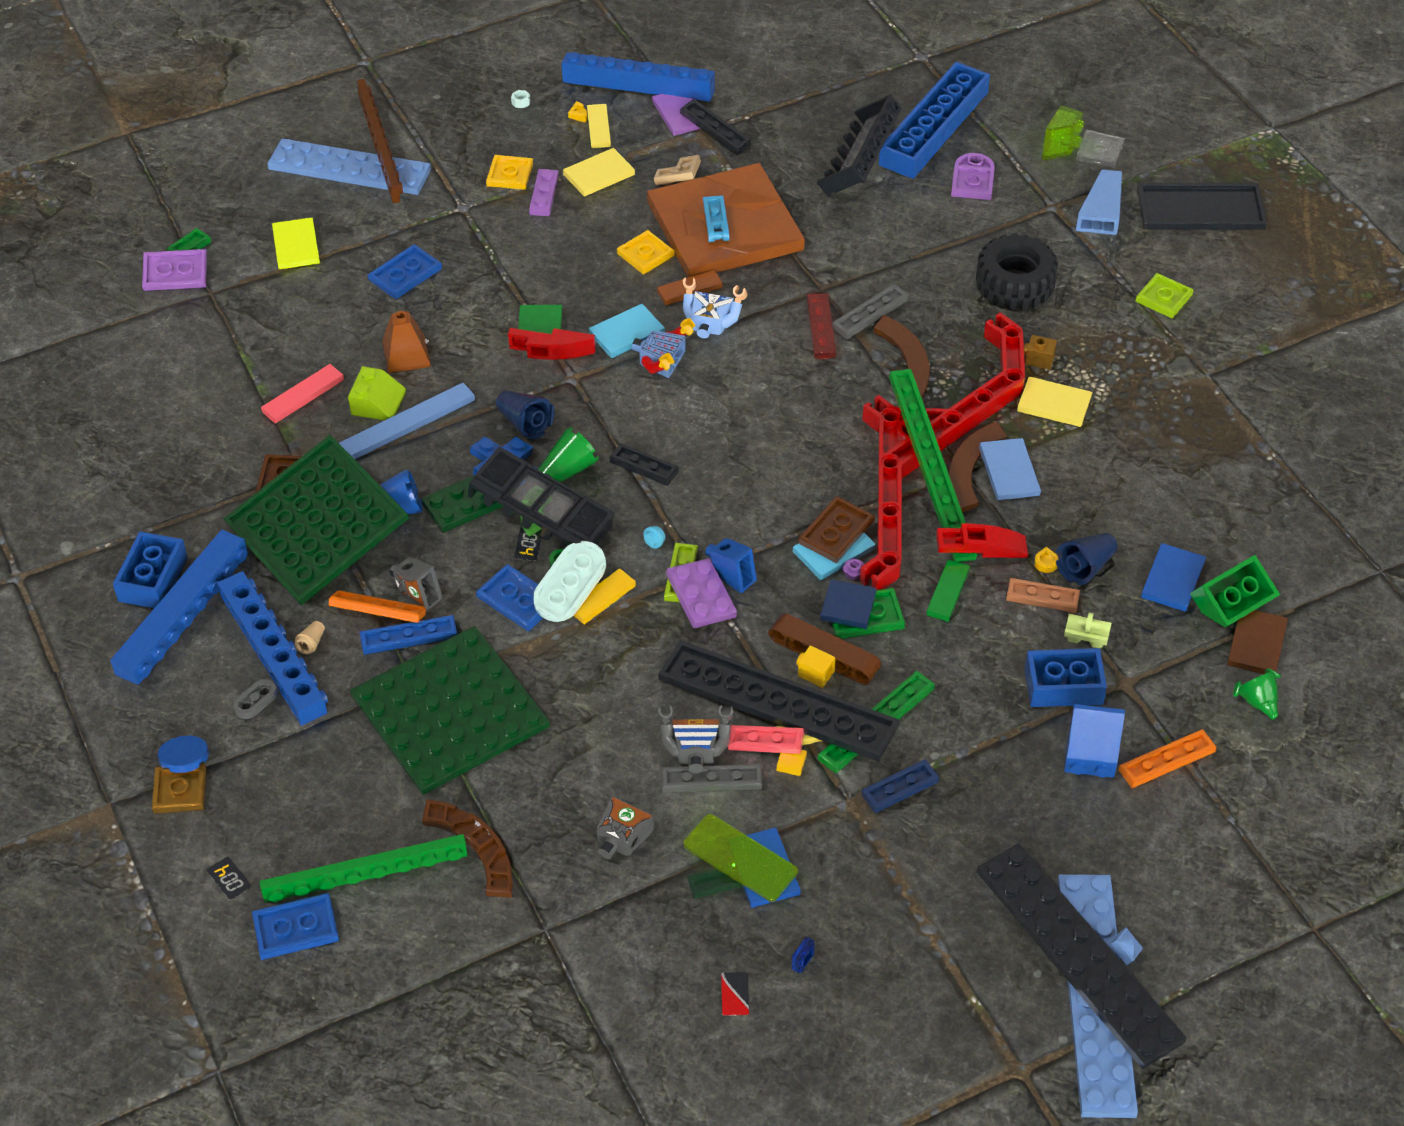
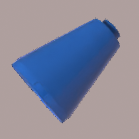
[380,469,423,514]

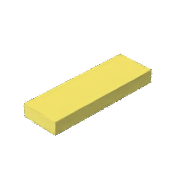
[587,104,611,148]

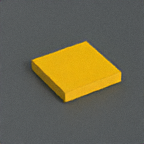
[486,155,533,190]
[617,230,675,275]

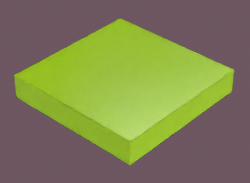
[1135,273,1194,319]

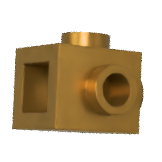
[1024,335,1057,370]

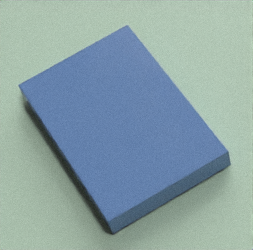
[979,438,1041,500]

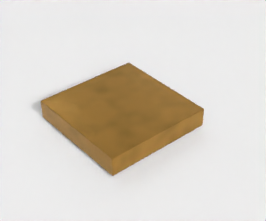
[152,764,206,814]

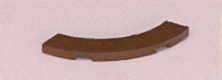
[874,315,930,399]
[949,422,1007,512]
[422,799,513,898]

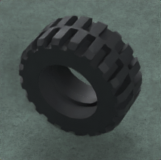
[976,234,1058,311]

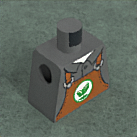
[390,557,443,612]
[597,796,654,859]

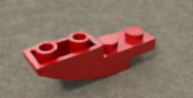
[508,328,596,360]
[936,523,1028,558]

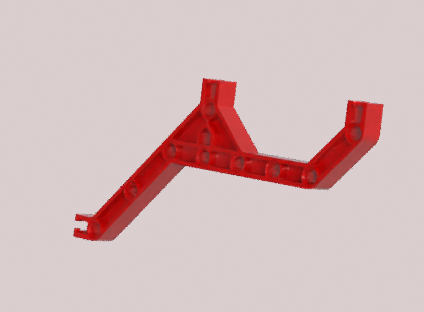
[860,312,1025,590]

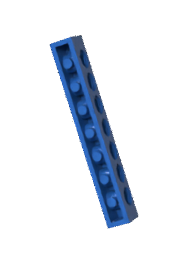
[217,571,328,726]

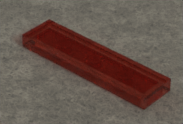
[807,293,836,359]

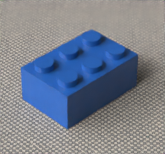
[113,531,188,608]
[1024,648,1107,707]

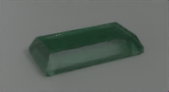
[687,864,743,899]

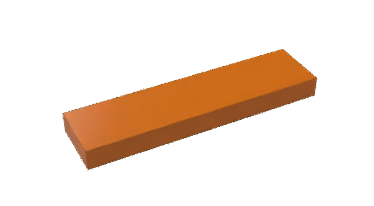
[329,590,426,623]
[1118,729,1217,788]

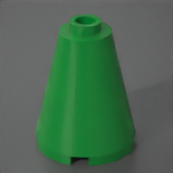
[538,427,599,483]

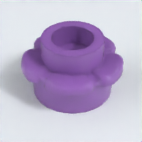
[843,559,864,580]

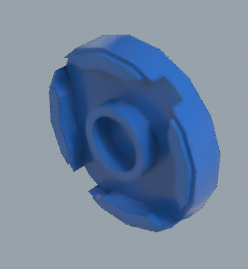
[158,736,209,773]

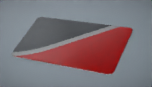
[721,972,749,1015]

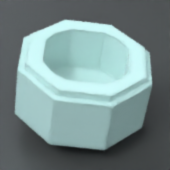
[511,90,530,108]

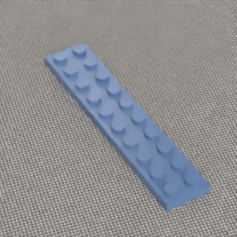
[1058,874,1138,1118]

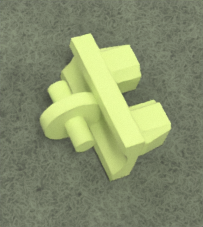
[1064,612,1111,649]

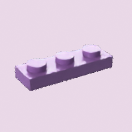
[529,169,559,216]

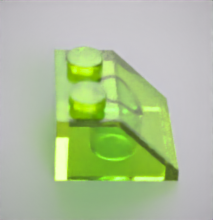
[1042,105,1084,160]

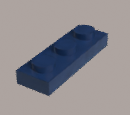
[862,759,939,813]

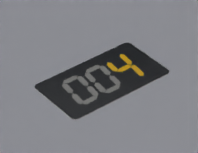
[514,528,542,561]
[207,857,252,900]

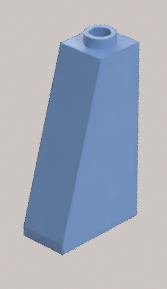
[1076,170,1122,235]

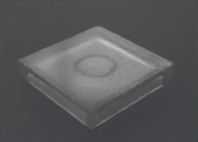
[1076,130,1125,168]

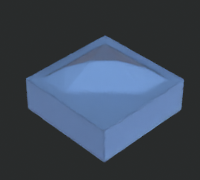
[1110,928,1143,965]

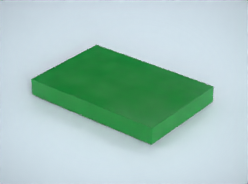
[831,588,905,639]

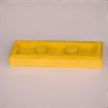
[574,568,636,625]

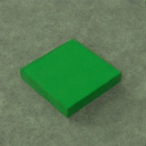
[518,305,562,334]

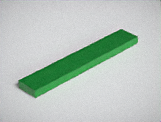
[818,671,935,774]

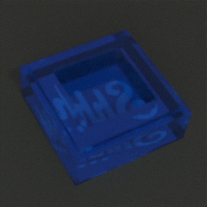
[791,936,815,973]

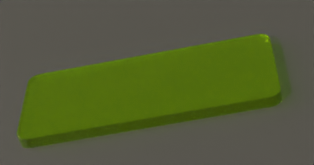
[684,814,798,902]

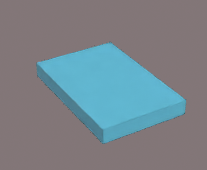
[589,304,665,359]
[793,533,876,581]

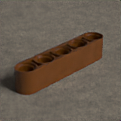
[768,613,881,685]

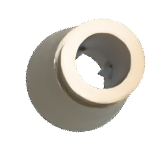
[294,621,325,655]

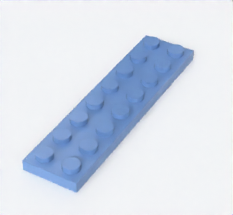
[267,138,431,195]

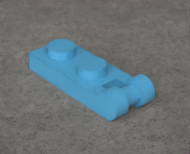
[703,195,729,242]

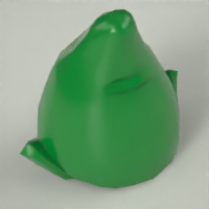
[1233,668,1281,720]

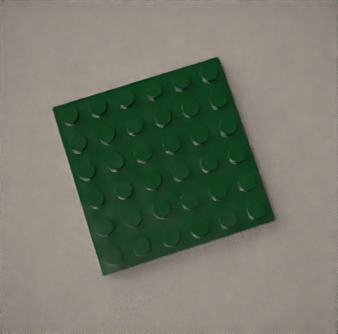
[224,435,409,606]
[350,626,550,795]

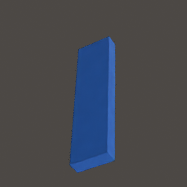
[360,615,457,655]

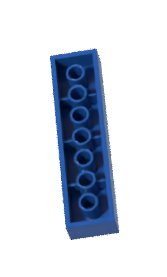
[879,62,990,179]

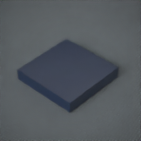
[820,579,877,629]

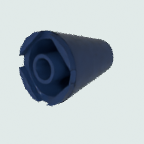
[496,390,555,439]
[1056,533,1118,585]

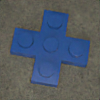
[470,437,537,485]

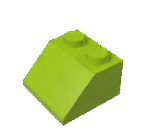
[348,366,406,421]

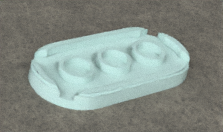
[534,541,606,622]

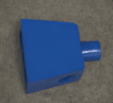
[705,538,757,593]

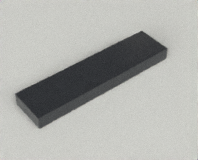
[680,99,751,155]

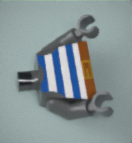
[657,705,734,773]

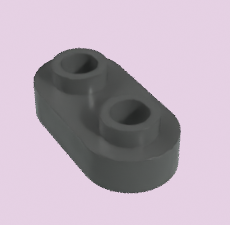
[233,679,277,719]

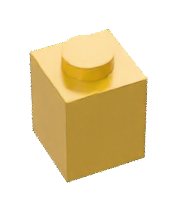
[796,645,835,688]

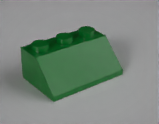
[1190,555,1280,627]

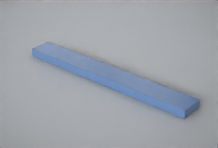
[339,383,475,459]

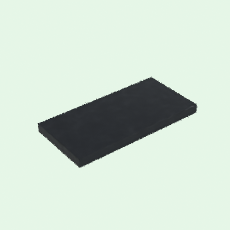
[1137,183,1267,230]

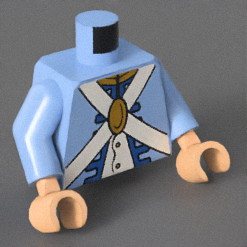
[683,277,747,338]

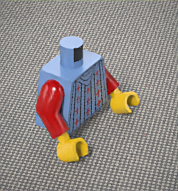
[632,318,695,378]

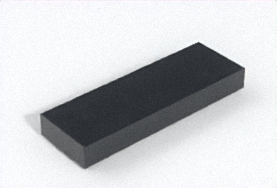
[609,443,679,486]

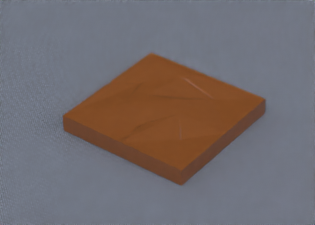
[647,163,804,277]

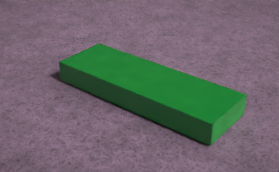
[926,560,970,622]

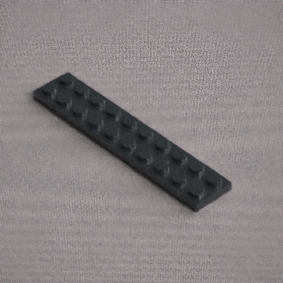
[658,640,900,761]
[977,843,1187,1069]

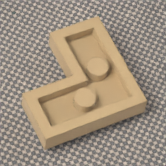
[654,155,701,186]

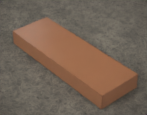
[1006,578,1080,613]

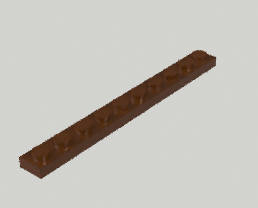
[357,79,403,203]

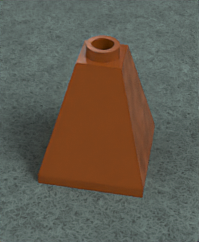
[382,311,431,374]

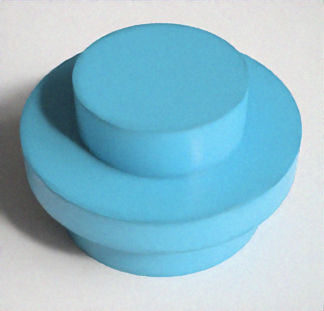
[644,526,665,549]

